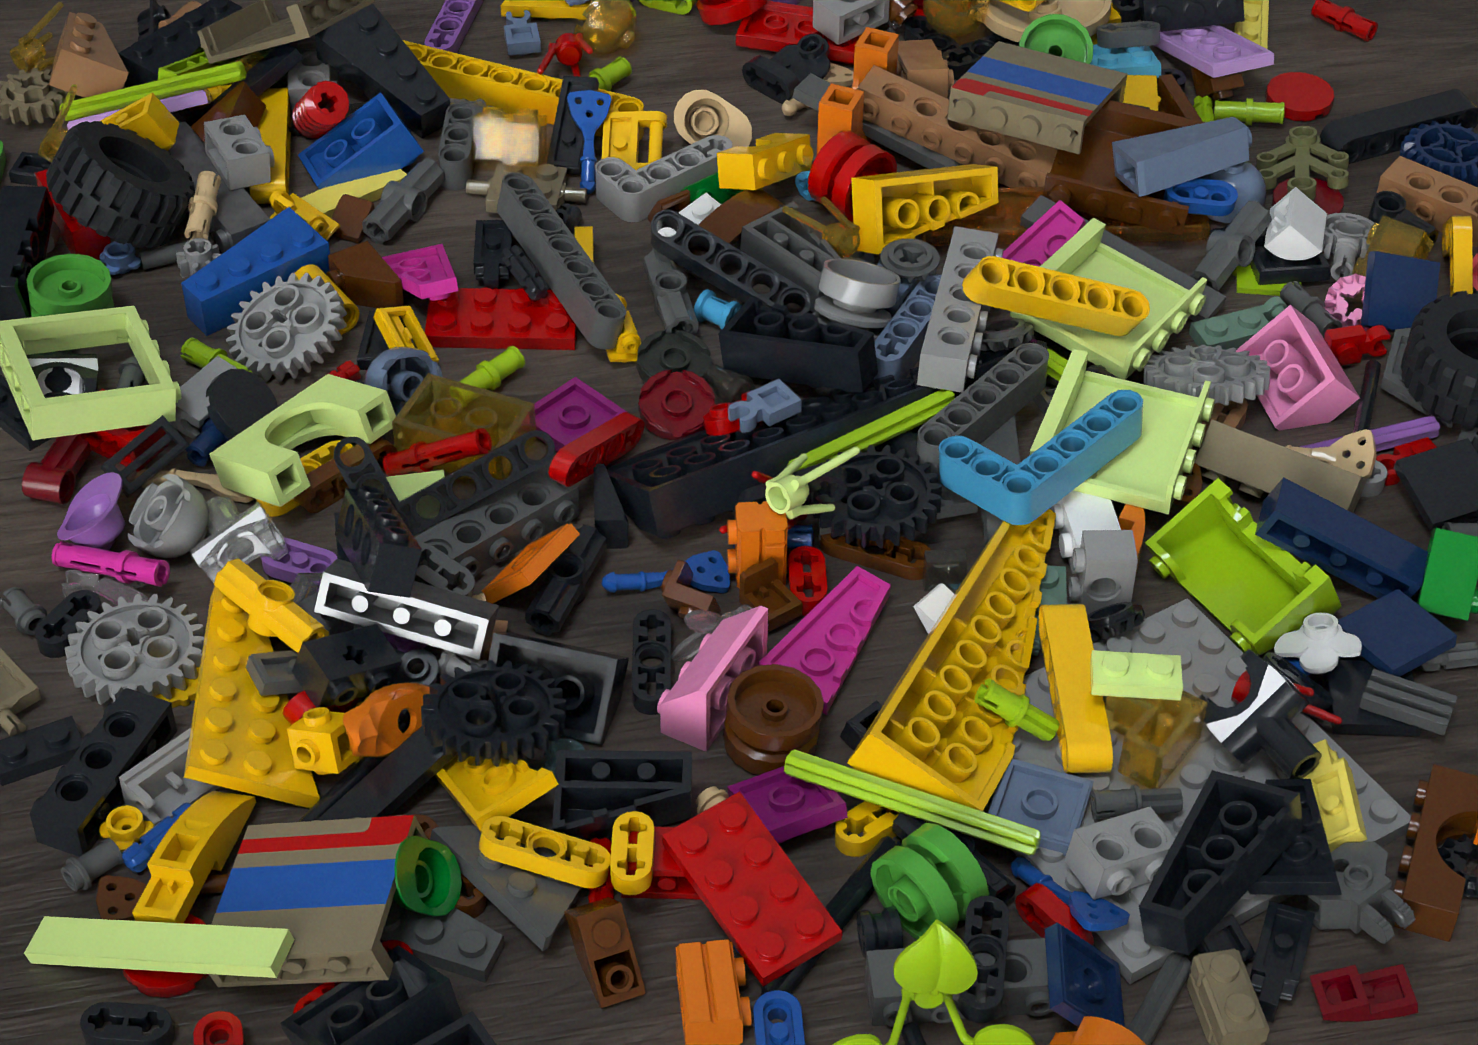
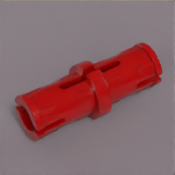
[1311,0,1378,42]

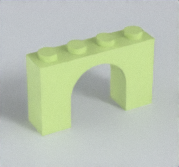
[209,374,398,507]

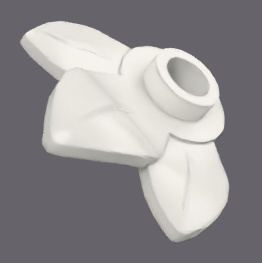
[1274,613,1362,674]

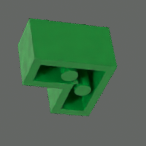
[1417,528,1478,621]

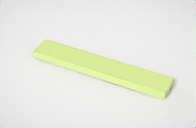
[24,916,295,978]

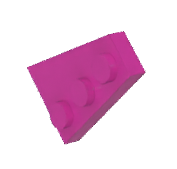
[1002,200,1086,267]
[382,244,459,301]

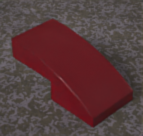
[1309,964,1418,1022]

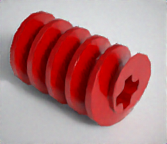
[292,81,350,139]

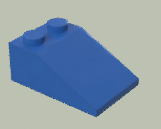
[298,92,424,190]

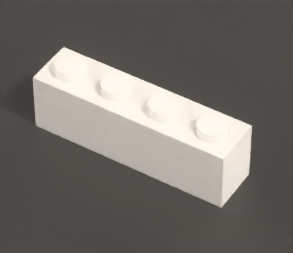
[1050,491,1121,574]

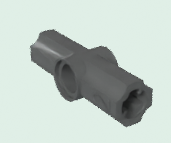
[362,158,445,245]
[1190,201,1272,291]
[643,248,698,334]

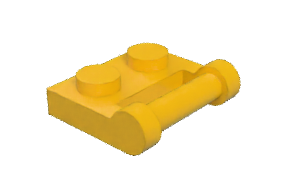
[601,111,667,170]

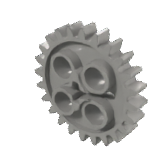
[226,273,347,382]
[1144,345,1270,406]
[65,593,205,705]

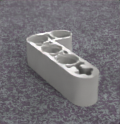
[595,135,732,222]

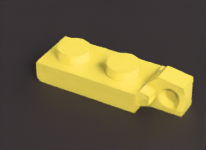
[1303,739,1368,852]

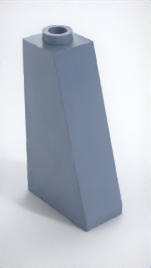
[1112,117,1252,197]

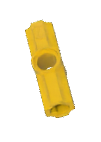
[214,558,329,654]

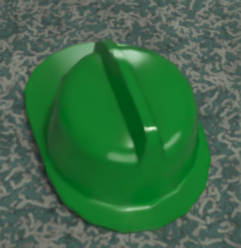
[393,836,462,916]

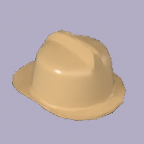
[674,90,752,147]

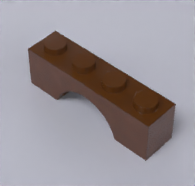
[1393,764,1478,942]

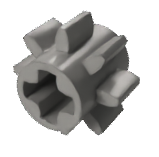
[176,238,221,278]

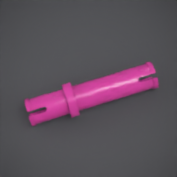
[52,541,170,587]

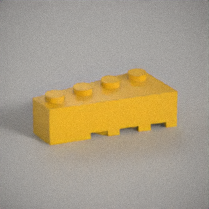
[851,164,999,254]

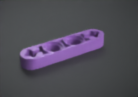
[424,0,483,53]

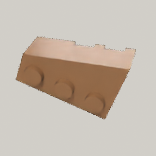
[49,12,128,98]
[897,39,954,99]

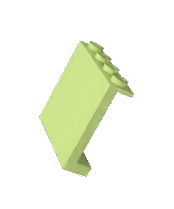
[1009,218,1207,380]
[1030,349,1215,515]

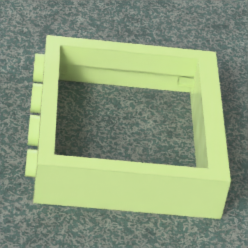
[0,305,181,440]

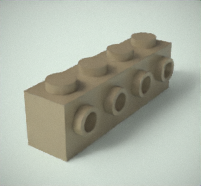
[1194,420,1367,513]

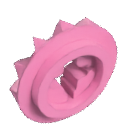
[1325,273,1369,331]

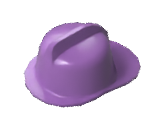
[57,472,125,550]

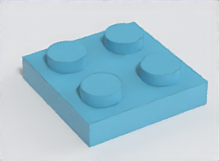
[1091,44,1161,78]

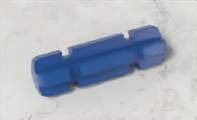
[122,802,191,873]

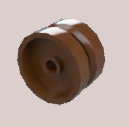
[723,664,824,775]

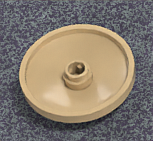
[979,0,1111,42]

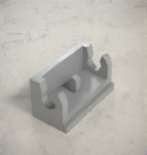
[169,356,237,438]
[119,728,220,826]

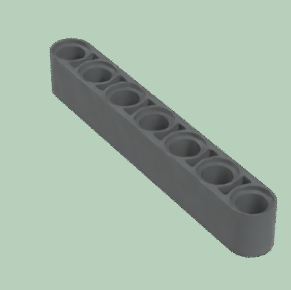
[497,172,627,349]

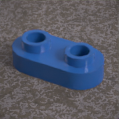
[1163,178,1238,216]
[753,990,805,1045]

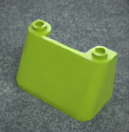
[1145,478,1342,656]

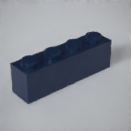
[1255,477,1428,598]

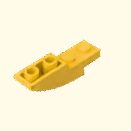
[132,791,256,923]

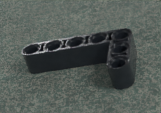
[334,430,555,537]

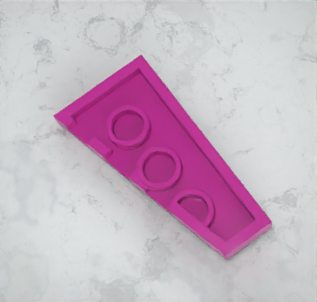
[758,566,891,715]

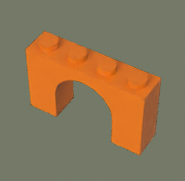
[817,27,899,154]

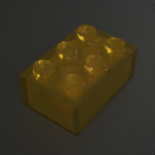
[392,373,536,480]

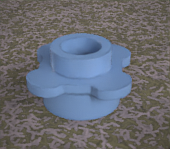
[100,242,141,275]

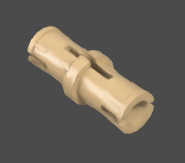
[184,171,221,240]

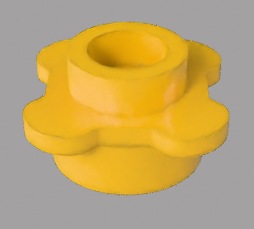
[99,805,154,852]

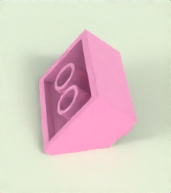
[1236,305,1360,431]
[657,606,768,752]

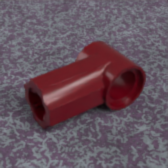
[22,434,91,504]

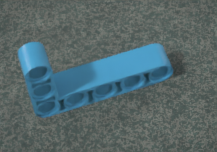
[939,390,1143,525]

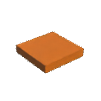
[482,523,580,604]

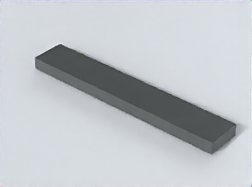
[792,73,964,169]
[1020,195,1226,321]

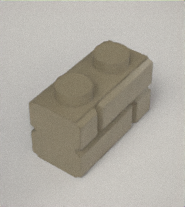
[1187,949,1270,1045]

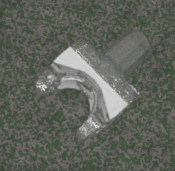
[190,496,288,583]

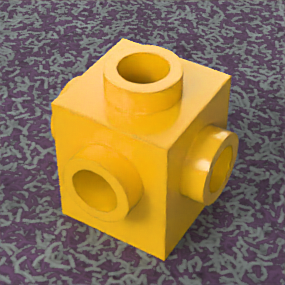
[287,707,359,775]

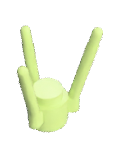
[765,447,860,520]

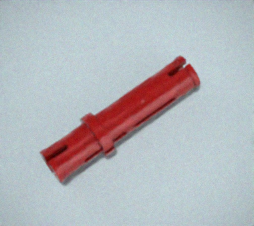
[383,428,492,476]

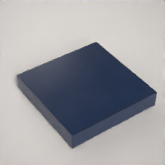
[1361,251,1441,332]
[1338,589,1457,677]
[1045,922,1125,1027]

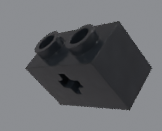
[292,624,403,708]

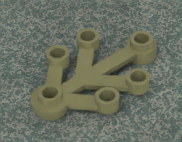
[1256,126,1349,200]

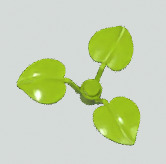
[833,920,1036,1045]

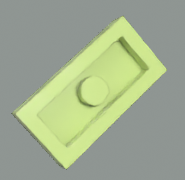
[1090,650,1183,700]

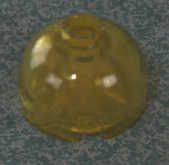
[574,0,637,55]
[923,0,990,38]

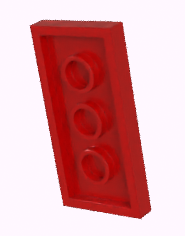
[736,1,879,65]
[425,288,577,350]
[662,791,842,986]

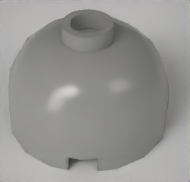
[128,474,209,558]

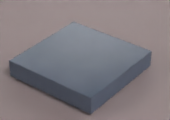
[988,758,1094,856]

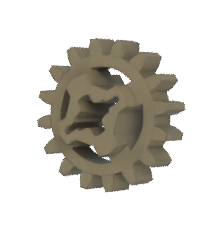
[0,68,70,125]

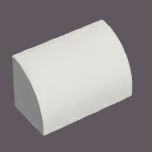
[1264,187,1327,261]

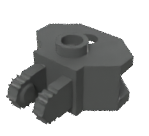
[1307,841,1416,944]

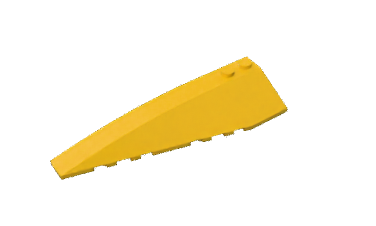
[847,509,1056,811]

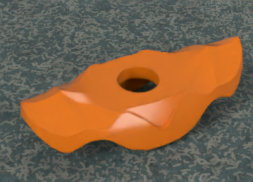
[343,683,430,757]

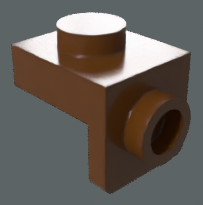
[1191,67,1244,101]
[739,557,803,632]
[661,559,721,625]

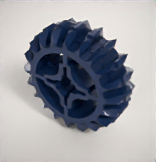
[1399,121,1478,187]

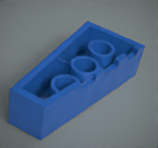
[181,207,330,336]

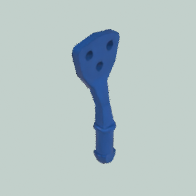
[567,90,612,195]
[601,550,730,593]
[1010,857,1130,931]

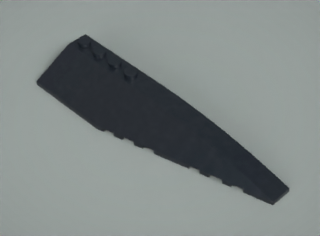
[605,339,1048,539]

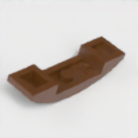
[689,188,785,256]

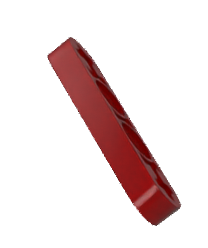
[548,412,645,487]

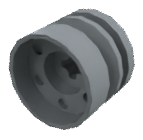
[812,258,901,341]

